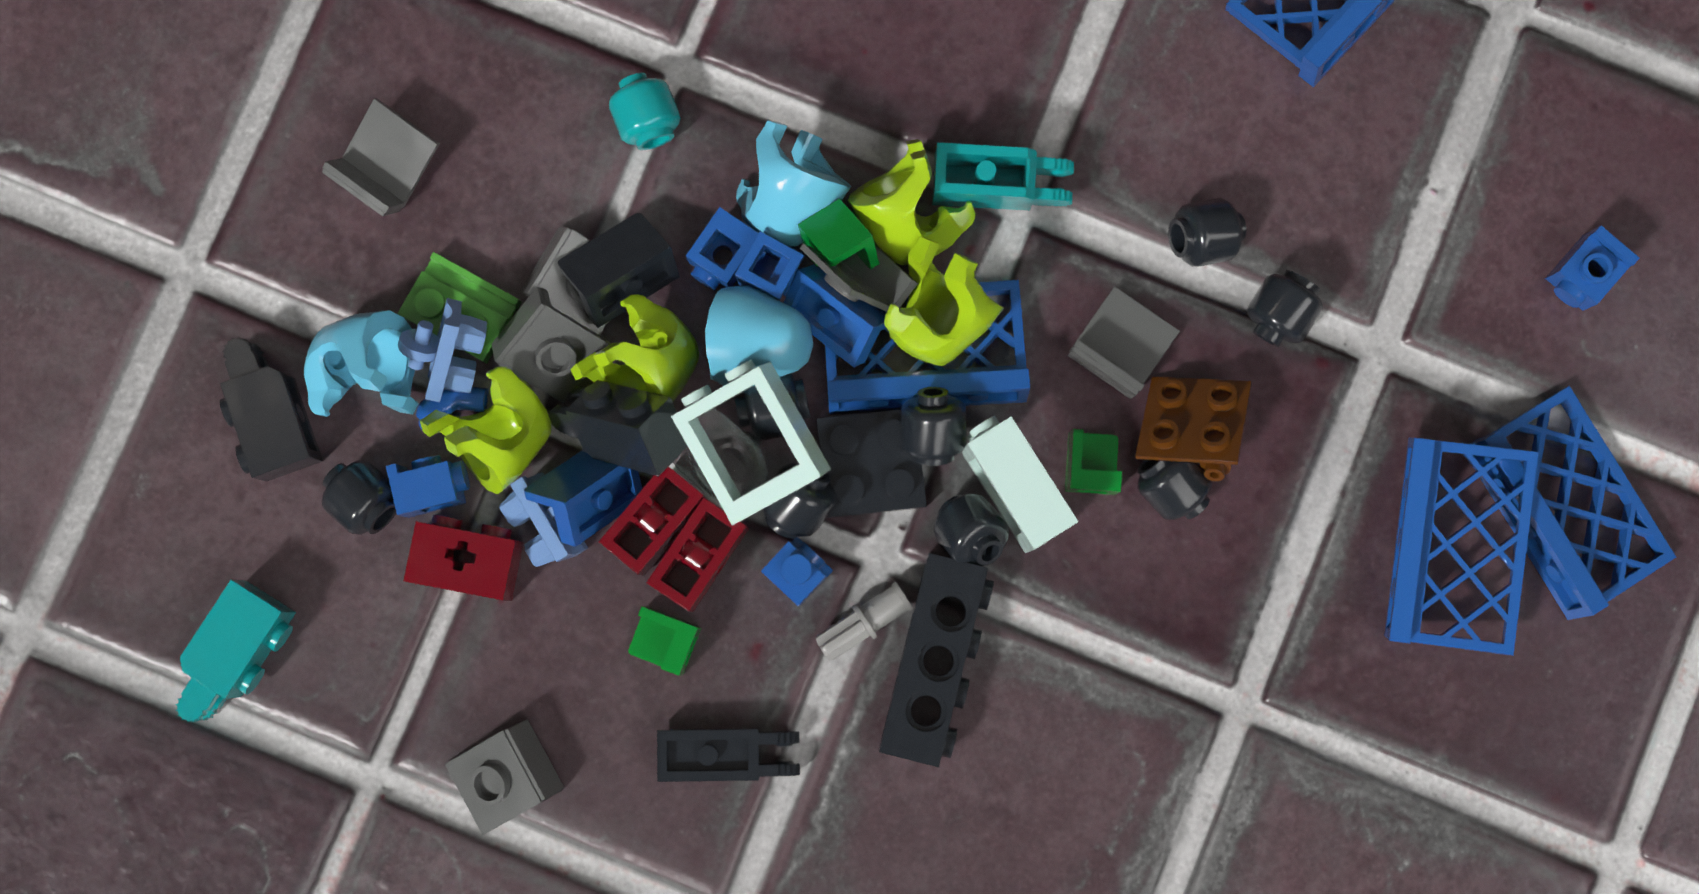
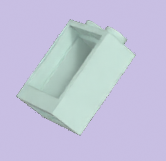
[671,360,831,525]
[962,416,1078,553]

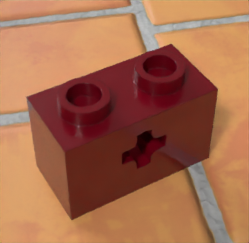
[598,466,708,576]
[646,497,749,612]
[403,515,524,601]

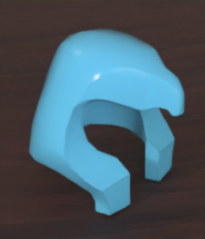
[736,120,851,246]
[705,285,813,393]
[304,310,418,417]

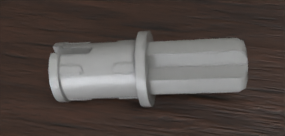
[816,582,913,660]

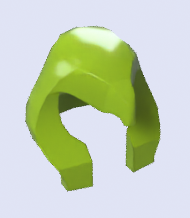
[848,139,975,265]
[884,237,1003,366]
[570,294,699,402]
[420,366,552,494]

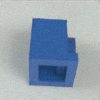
[686,207,758,291]
[1545,225,1640,311]
[735,231,804,301]
[386,455,470,518]
[761,537,834,607]

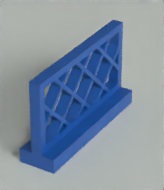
[1225,0,1395,87]
[825,280,1030,414]
[1470,386,1676,620]
[1384,438,1539,655]

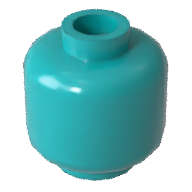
[609,73,681,150]

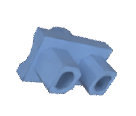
[398,298,487,402]
[499,472,588,567]

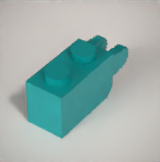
[932,143,1074,211]
[175,579,296,722]

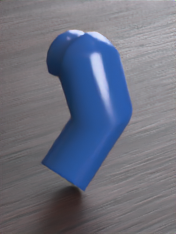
[416,387,488,433]

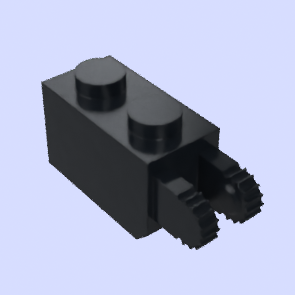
[220,337,323,482]
[548,380,688,476]

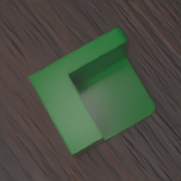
[798,198,879,269]
[1065,428,1122,495]
[628,606,702,676]

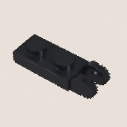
[657,728,800,782]

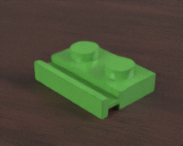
[397,252,522,364]

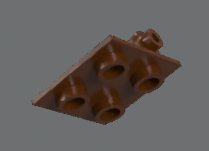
[1136,377,1252,481]

